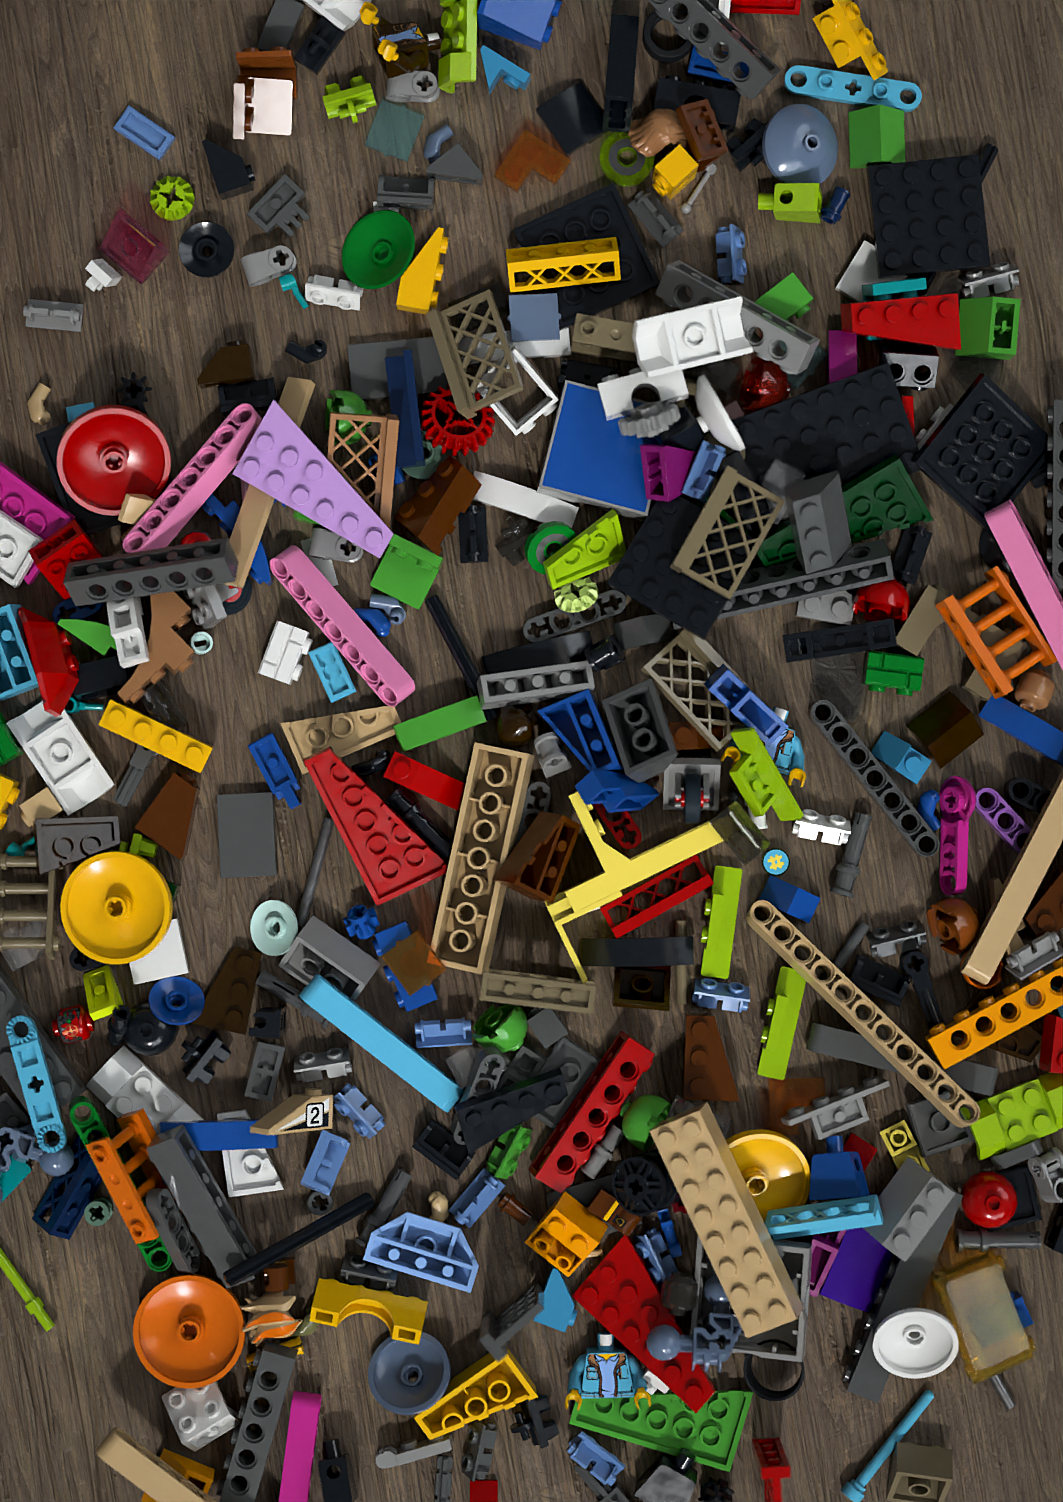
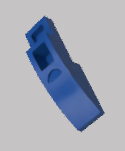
[201,494,273,586]

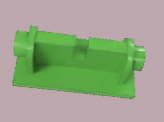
[486,1124,533,1179]

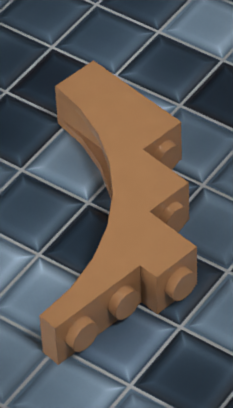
[117,525,194,705]

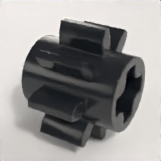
[117,372,152,403]
[698,1477,735,1502]

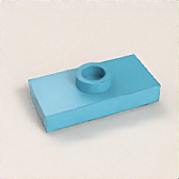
[308,642,357,703]

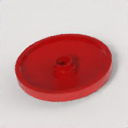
[57,405,171,516]

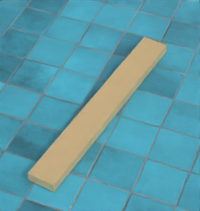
[225,377,315,588]

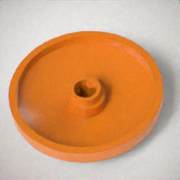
[133,1274,246,1389]

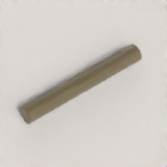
[675,920,687,1004]

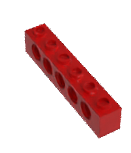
[528,1031,655,1194]

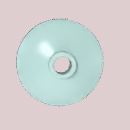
[250,900,298,956]

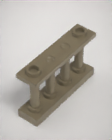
[571,313,638,364]
[0,846,64,960]
[480,968,596,1014]

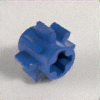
[343,905,380,939]

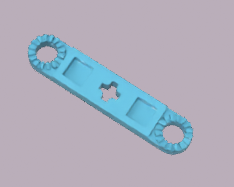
[784,65,922,112]
[6,1015,67,1153]

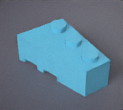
[0,604,39,702]

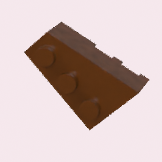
[394,456,482,556]
[492,811,581,903]
[1022,865,1063,940]
[682,1012,740,1101]

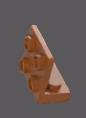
[236,47,297,99]

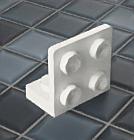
[162,1382,242,1452]

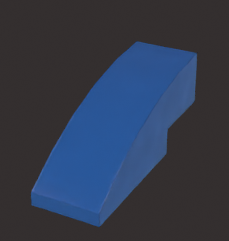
[704,664,789,746]
[575,770,659,813]

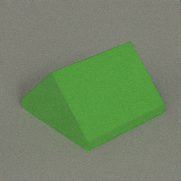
[848,104,905,169]

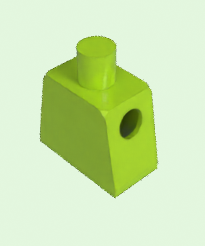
[758,183,823,223]

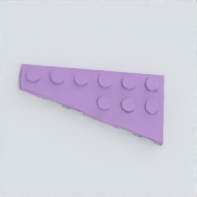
[232,400,394,558]

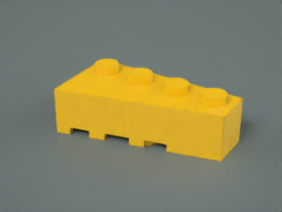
[414,1347,538,1440]

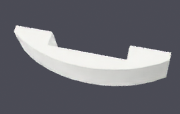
[459,328,571,367]
[473,471,579,528]

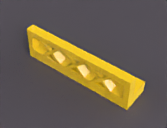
[505,237,621,293]

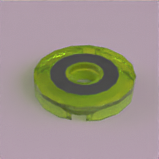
[599,132,655,187]

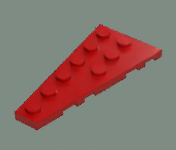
[303,747,448,906]
[572,1235,716,1413]

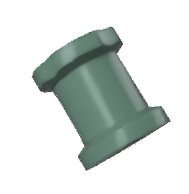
[84,1197,113,1226]

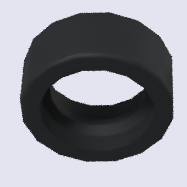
[642,8,693,64]

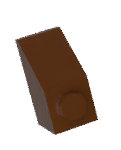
[668,721,724,750]

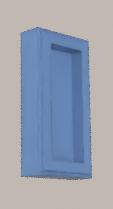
[113,106,176,161]

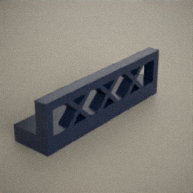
[385,350,425,469]
[32,1130,121,1240]

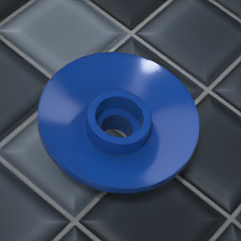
[149,976,205,1025]

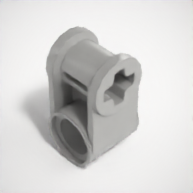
[386,71,441,103]
[240,245,297,287]
[308,528,363,563]
[534,732,572,778]
[1028,1147,1063,1203]

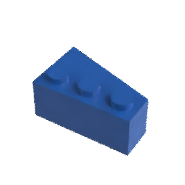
[537,689,624,773]

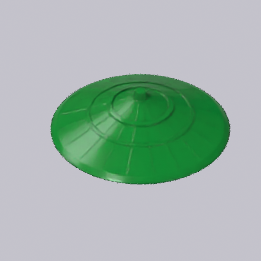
[342,210,415,289]

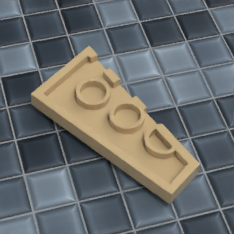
[280,706,402,774]

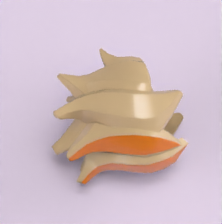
[240,1291,302,1347]

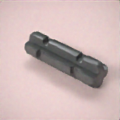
[434,1455,453,1502]

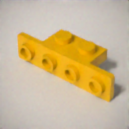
[812,0,888,80]

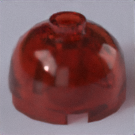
[740,355,791,411]

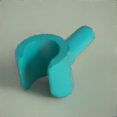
[279,274,309,310]
[66,697,104,714]
[5,836,35,856]

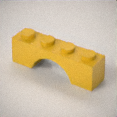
[98,699,213,773]
[310,1278,428,1345]

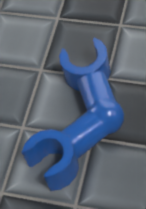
[657,1208,683,1258]

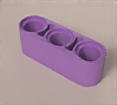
[974,788,1031,853]

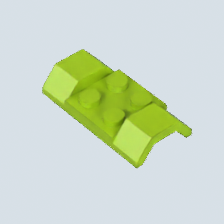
[438,0,477,94]
[959,1072,1063,1161]

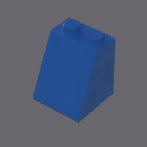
[477,0,562,50]

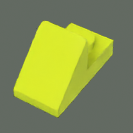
[82,965,123,1021]

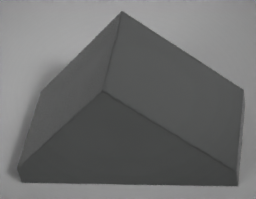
[427,143,483,186]
[614,614,674,651]

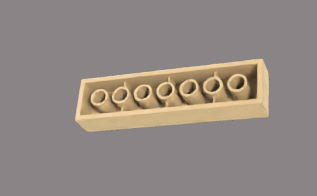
[428,743,534,974]
[650,1102,804,1338]

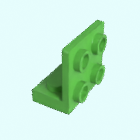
[370,534,444,609]

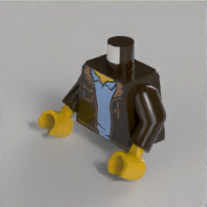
[359,2,441,79]

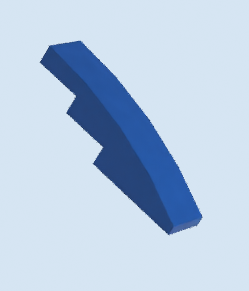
[978,695,1063,766]
[160,1119,278,1151]

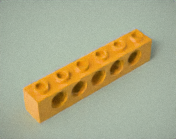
[924,956,1063,1070]

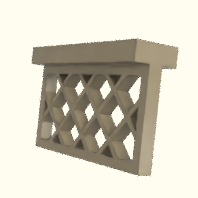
[426,289,524,419]
[669,466,785,600]
[641,629,749,752]

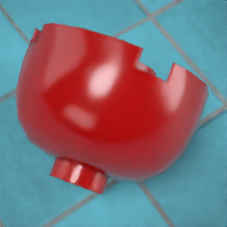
[852,577,910,624]
[960,1171,1017,1228]

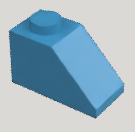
[533,1265,578,1332]

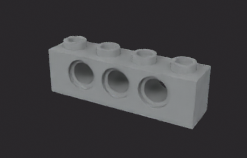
[477,661,595,710]

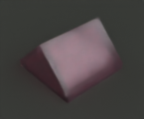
[99,209,169,285]

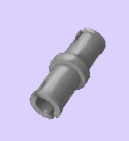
[580,1124,624,1179]

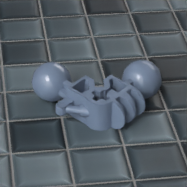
[0,1122,74,1203]
[646,1274,743,1373]

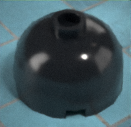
[123,1000,179,1056]

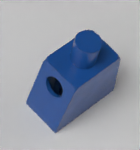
[809,1136,869,1201]

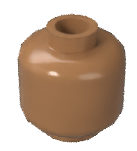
[1014,669,1055,712]

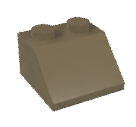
[886,1442,953,1502]

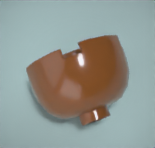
[926,898,980,955]

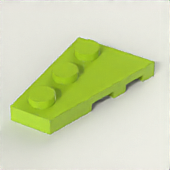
[543,509,626,590]

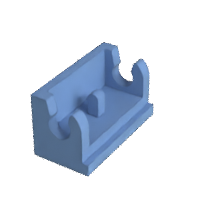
[300,1130,350,1196]

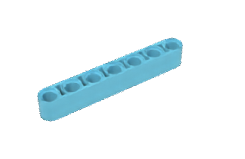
[299,973,465,1113]

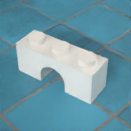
[598,367,689,421]

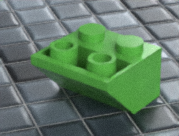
[955,297,1021,360]

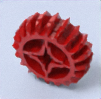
[420,384,495,457]

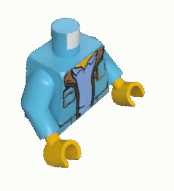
[720,707,806,787]
[564,1331,652,1411]

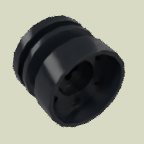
[612,1149,681,1216]

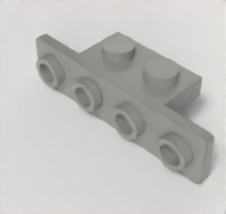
[781,1076,890,1140]

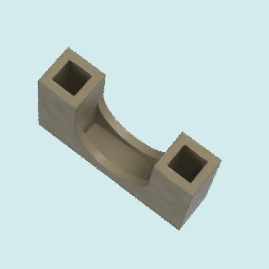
[895,584,1024,701]

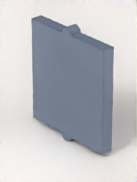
[507,293,561,342]

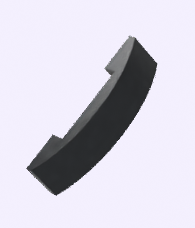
[782,618,897,663]
[482,631,593,675]
[582,936,694,967]

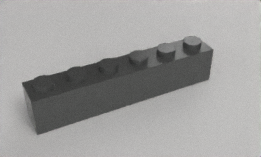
[146,1125,259,1289]

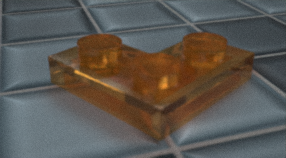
[494,129,571,193]
[768,1077,825,1135]

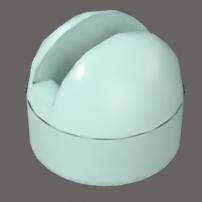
[189,632,213,655]

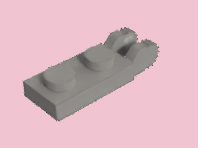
[375,1432,454,1469]

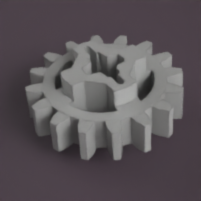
[618,401,681,438]

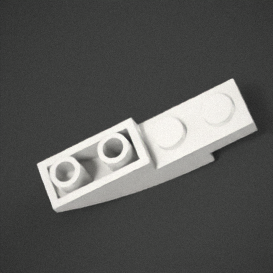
[106,597,150,668]

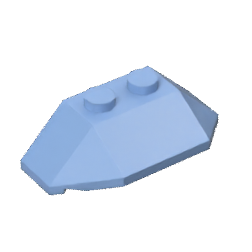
[363,1211,479,1293]

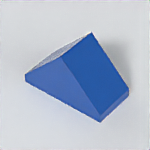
[758,875,821,923]

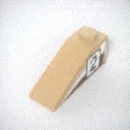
[250,1088,333,1135]

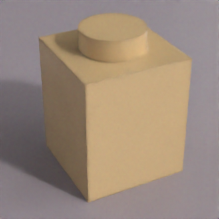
[19,787,65,827]

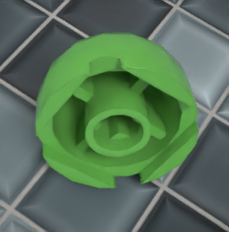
[325,390,372,446]
[472,1003,528,1053]
[620,1094,672,1152]

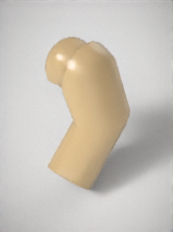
[27,382,51,425]
[428,1191,449,1222]

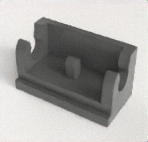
[377,175,435,210]
[241,1037,285,1102]

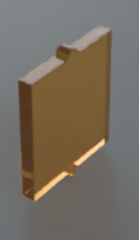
[381,930,447,996]

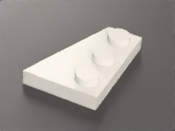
[217,1109,285,1197]

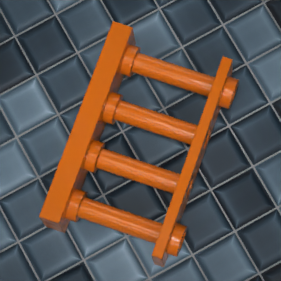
[935,566,1058,699]
[85,1108,182,1244]

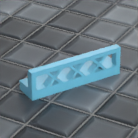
[765,1194,884,1240]

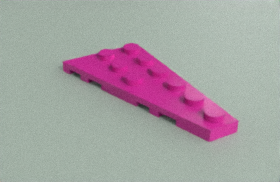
[0,461,75,585]

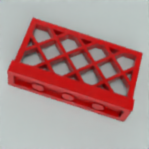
[752,1437,791,1502]

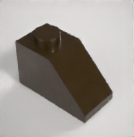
[197,340,256,389]

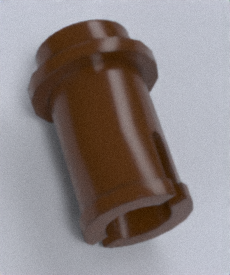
[497,1192,533,1226]

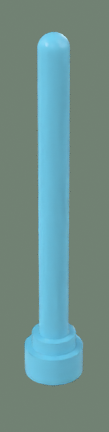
[841,1390,934,1502]

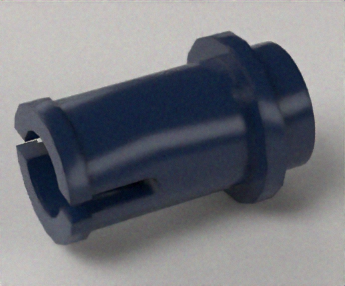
[820,187,851,225]

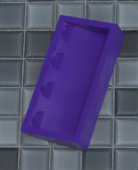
[819,1192,894,1313]

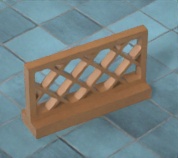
[327,412,399,528]

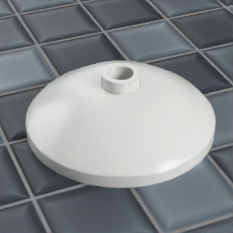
[695,374,745,451]
[873,1308,959,1379]

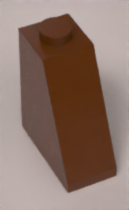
[135,771,200,860]

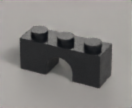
[653,75,741,132]

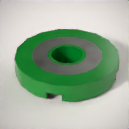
[524,521,577,574]

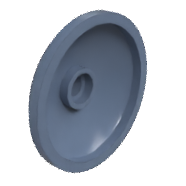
[762,104,838,184]
[368,1332,451,1415]

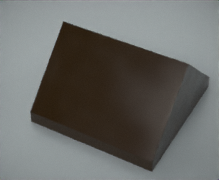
[906,691,984,769]
[612,966,671,1011]

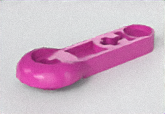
[939,776,976,895]

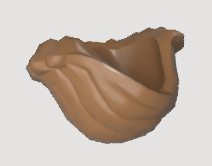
[628,108,688,157]

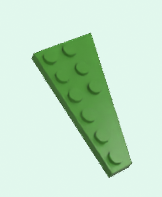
[569,1389,753,1472]

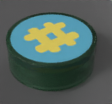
[761,848,790,876]

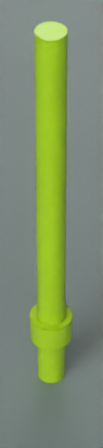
[0,1247,55,1332]

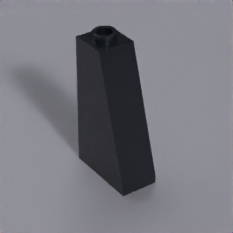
[602,14,639,133]

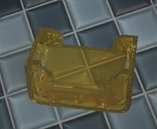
[930,1250,1037,1385]

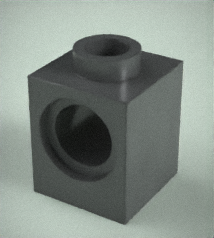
[527,1007,568,1049]

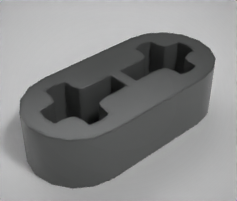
[989,1138,1043,1170]

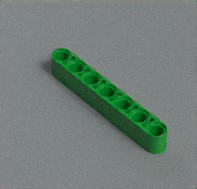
[68,1096,172,1272]

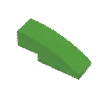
[57,618,117,655]
[393,695,486,752]

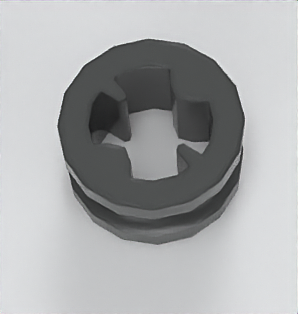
[308,1191,334,1216]

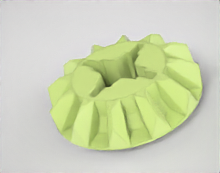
[554,577,598,613]

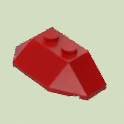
[17,607,79,717]

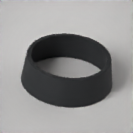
[743,1339,805,1401]

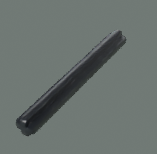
[425,595,498,721]

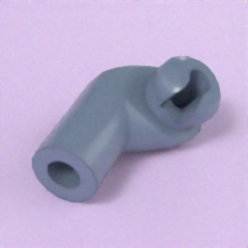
[423,124,454,164]
[369,594,406,625]

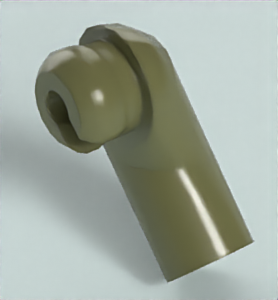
[288,1306,320,1338]

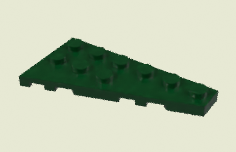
[757,454,934,567]

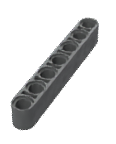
[808,700,940,857]
[806,1022,999,1096]

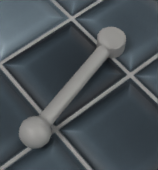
[681,163,717,214]

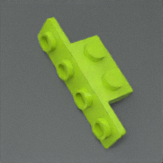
[729,727,804,821]
[700,865,742,979]
[757,966,806,1080]

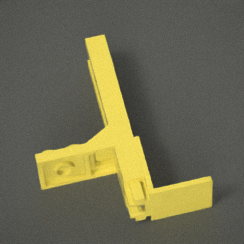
[544,791,748,983]

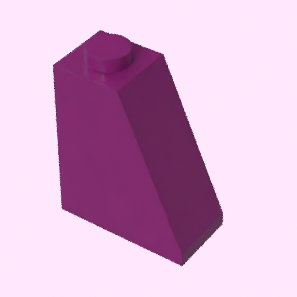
[640,444,697,502]

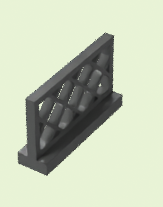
[479,1281,544,1362]

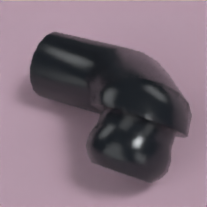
[285,340,327,364]
[351,749,391,777]

